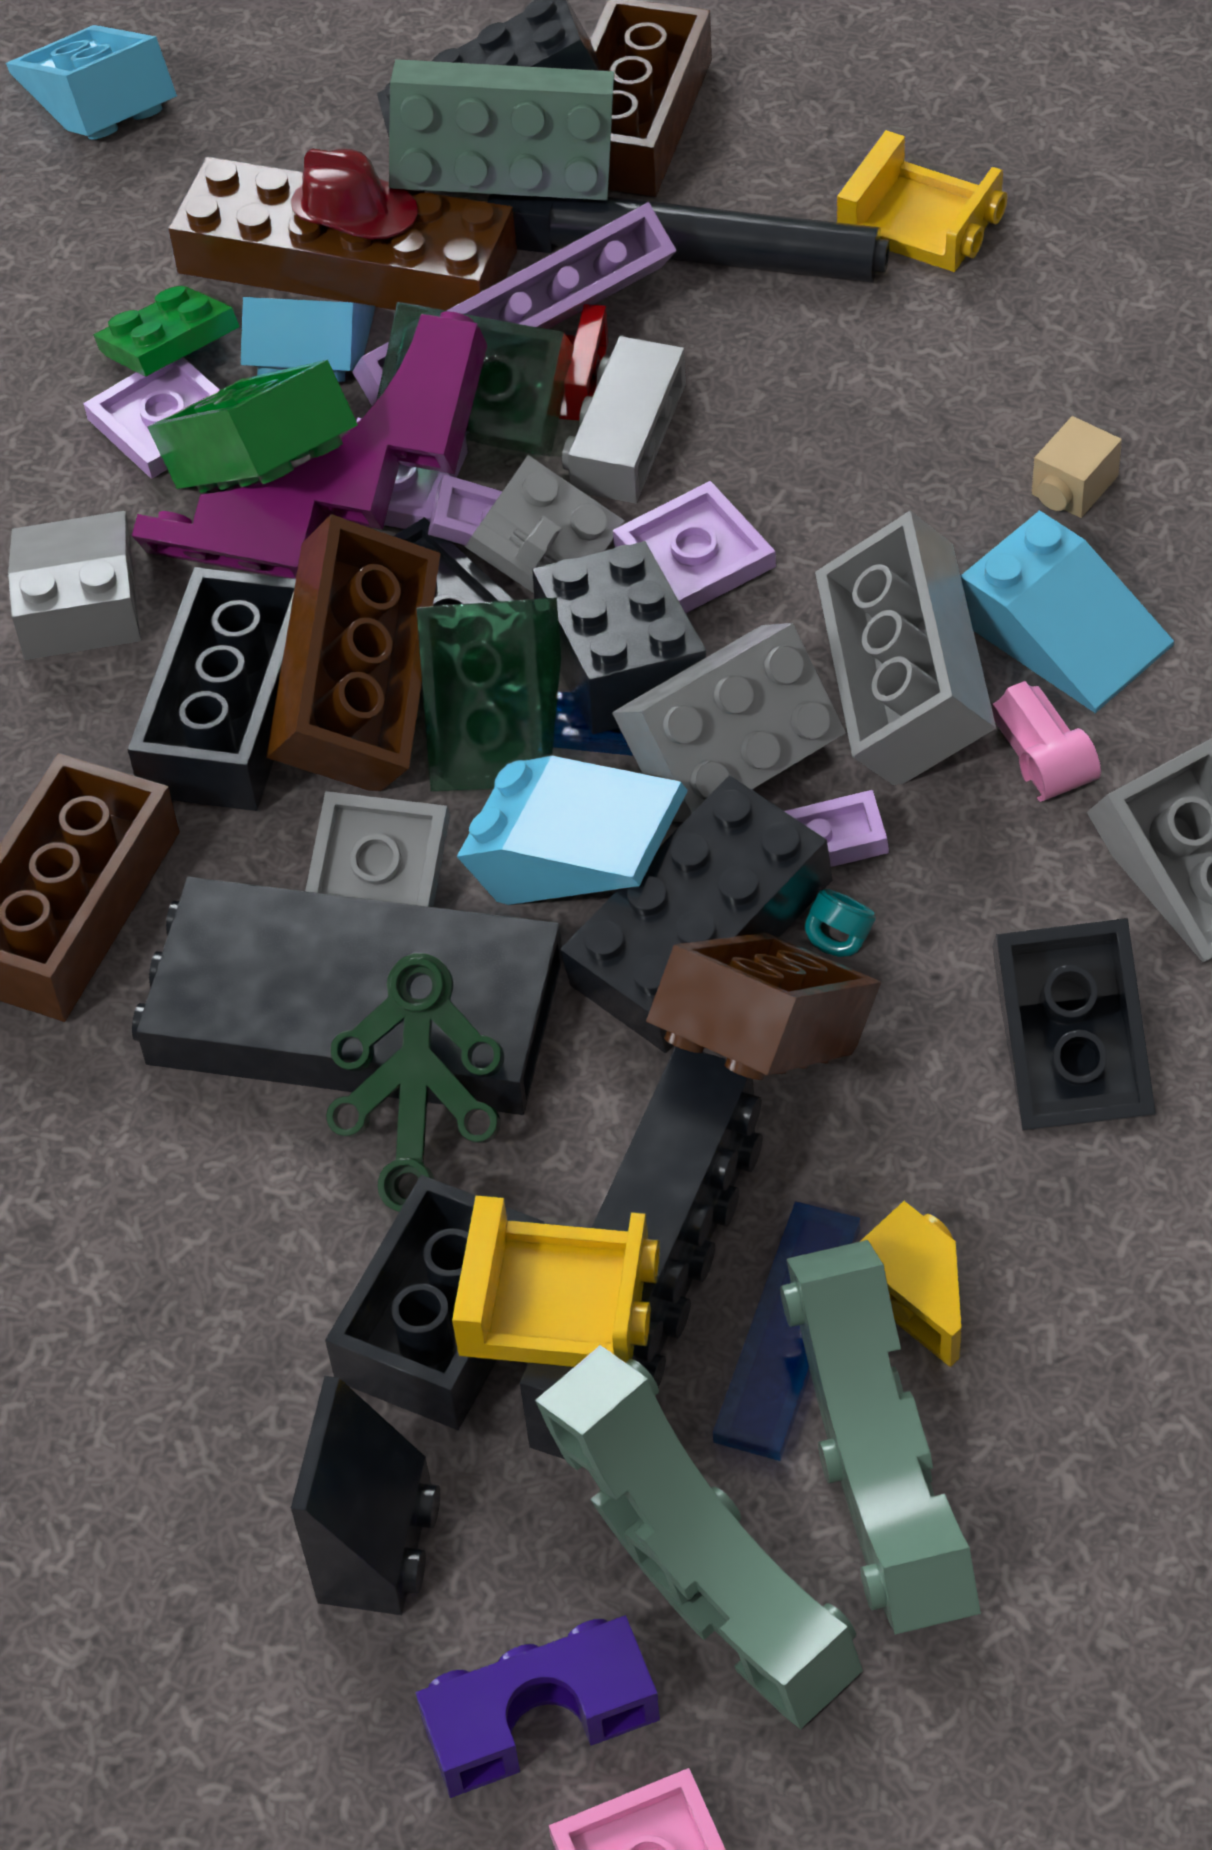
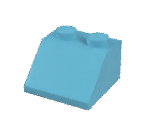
[241,297,375,382]

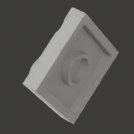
[465,455,625,593]
[305,791,451,907]

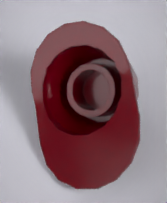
[291,148,418,239]

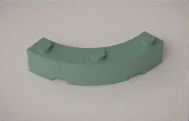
[780,1240,981,1635]
[535,1345,863,1730]

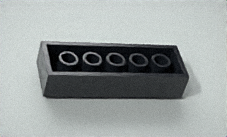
[520,1046,763,1459]

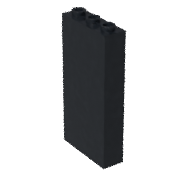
[132,877,563,1115]

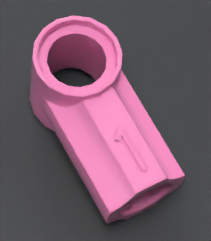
[992,681,1101,802]

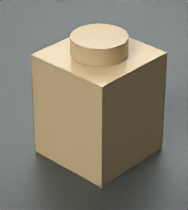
[1032,416,1122,518]

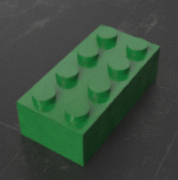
[147,360,358,493]

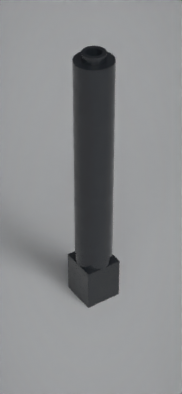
[487,194,890,283]

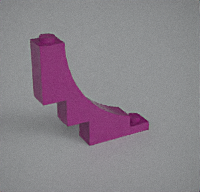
[132,311,488,579]

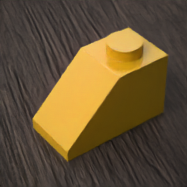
[860,1201,961,1367]

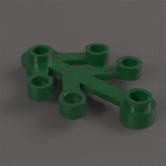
[326,953,505,1212]

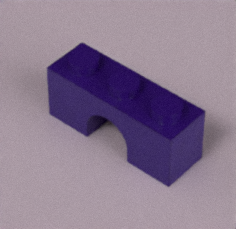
[415,1615,660,1798]

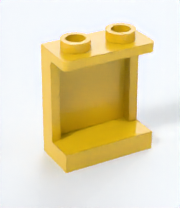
[837,130,1008,272]
[452,1196,660,1367]

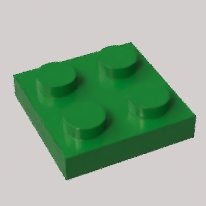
[93,286,240,377]

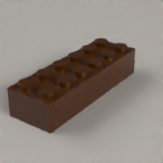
[168,157,517,316]

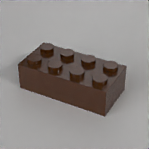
[590,0,712,197]
[266,514,441,792]
[0,753,180,1022]
[646,933,881,1080]

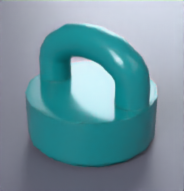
[805,889,876,957]

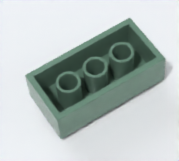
[389,59,614,200]

